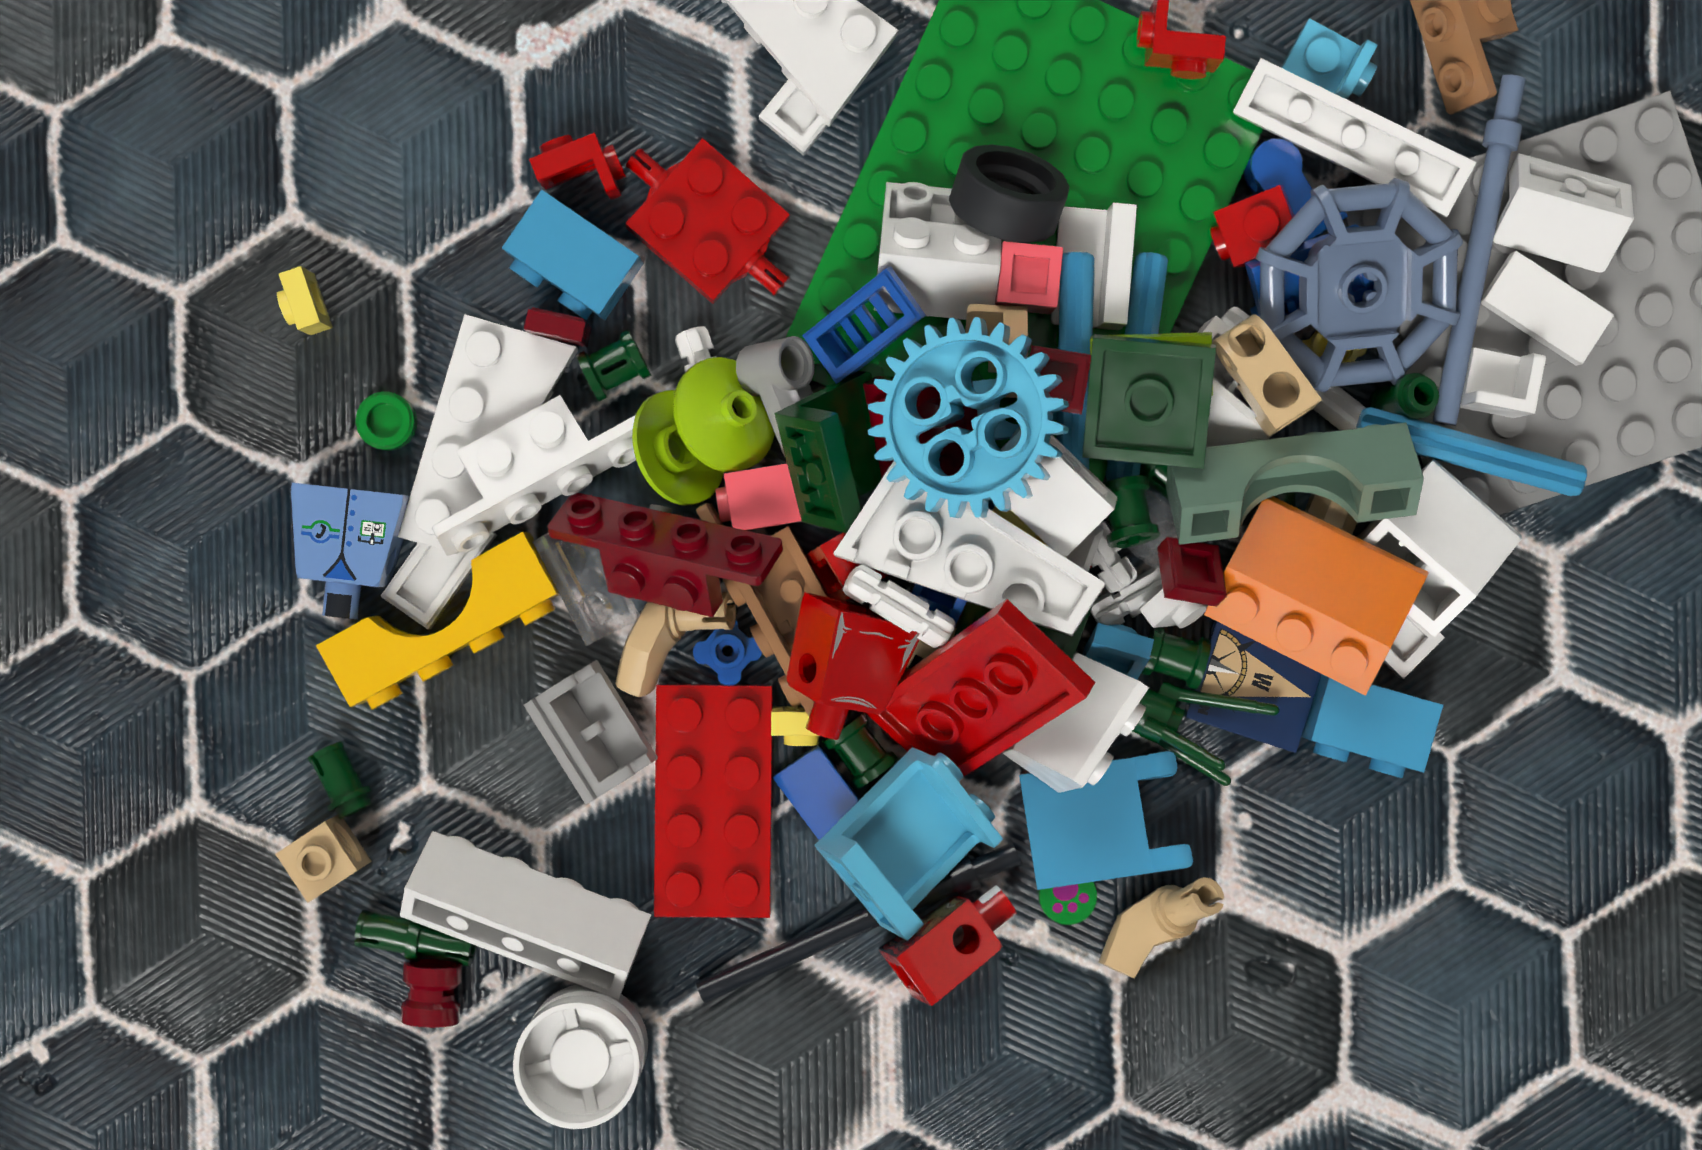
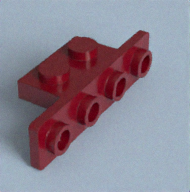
[547,493,783,617]

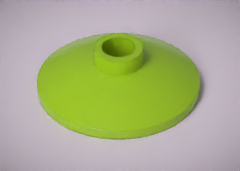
[673,357,775,473]
[632,390,724,505]

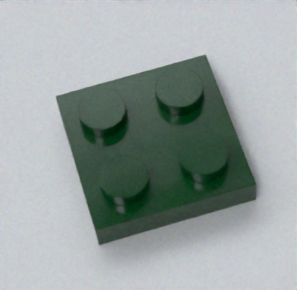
[1082,334,1217,469]

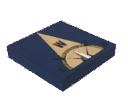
[1184,620,1322,753]

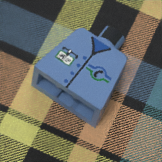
[291,483,410,619]

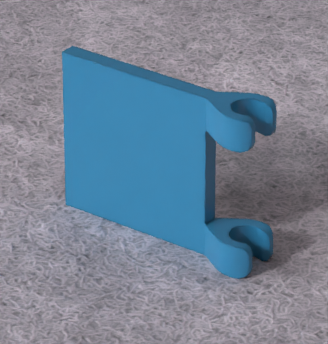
[1019,751,1193,890]

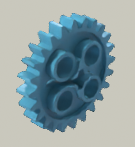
[868,317,1069,518]

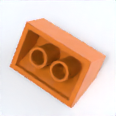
[1204,496,1429,696]

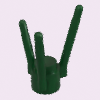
[1132,681,1280,786]

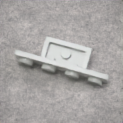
[432,395,636,556]

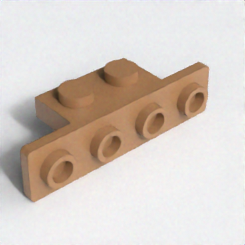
[1410,0,1518,114]
[696,503,829,716]

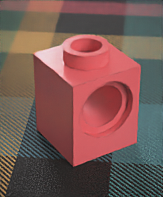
[995,241,1063,315]
[715,464,802,531]

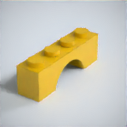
[316,532,564,710]

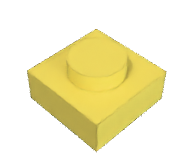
[277,266,333,335]
[771,706,819,746]

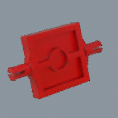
[625,138,790,304]

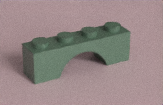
[1166,422,1424,545]

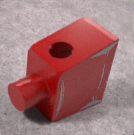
[786,592,920,740]

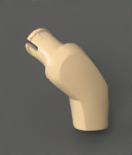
[615,592,736,697]
[1098,877,1224,979]

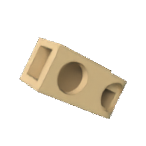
[1212,314,1322,438]

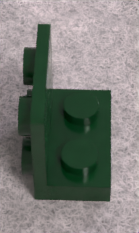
[774,371,882,533]

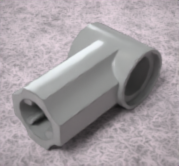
[736,336,814,457]

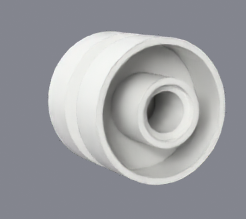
[513,985,648,1129]

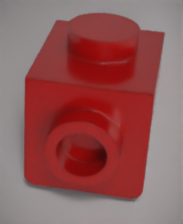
[1137,0,1226,79]
[529,132,626,200]
[1210,185,1294,267]

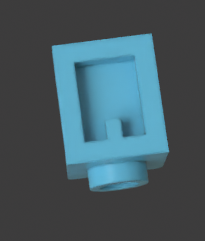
[1281,18,1378,99]

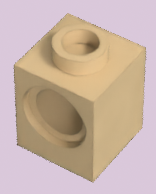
[276,815,372,903]

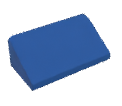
[772,744,860,840]

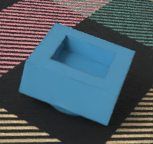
[1082,623,1154,680]

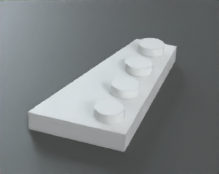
[721,0,898,127]
[398,314,578,554]
[833,461,1105,636]

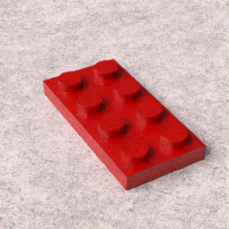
[866,599,1096,777]
[654,684,773,918]

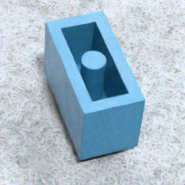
[502,189,644,320]
[1301,674,1443,778]

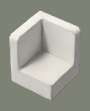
[1460,348,1546,418]

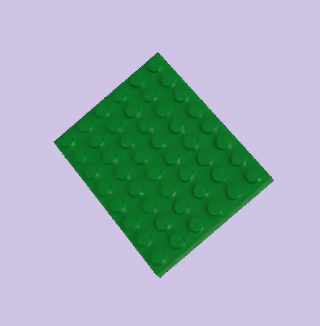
[786,0,1263,482]

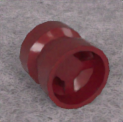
[401,958,463,1028]

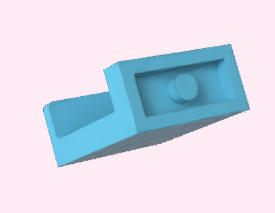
[814,747,1003,941]

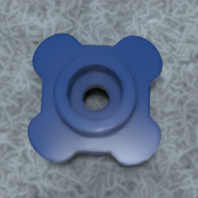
[693,620,762,686]

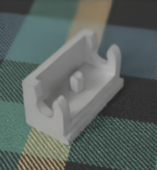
[524,660,658,804]

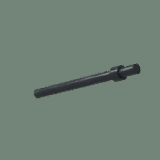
[696,842,1022,1003]

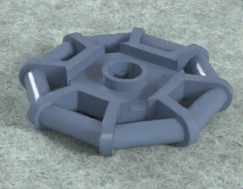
[1255,178,1463,392]

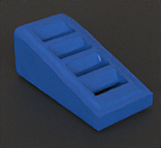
[802,266,926,384]

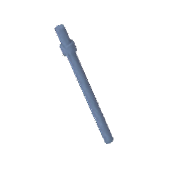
[1433,75,1526,426]

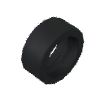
[949,144,1070,243]

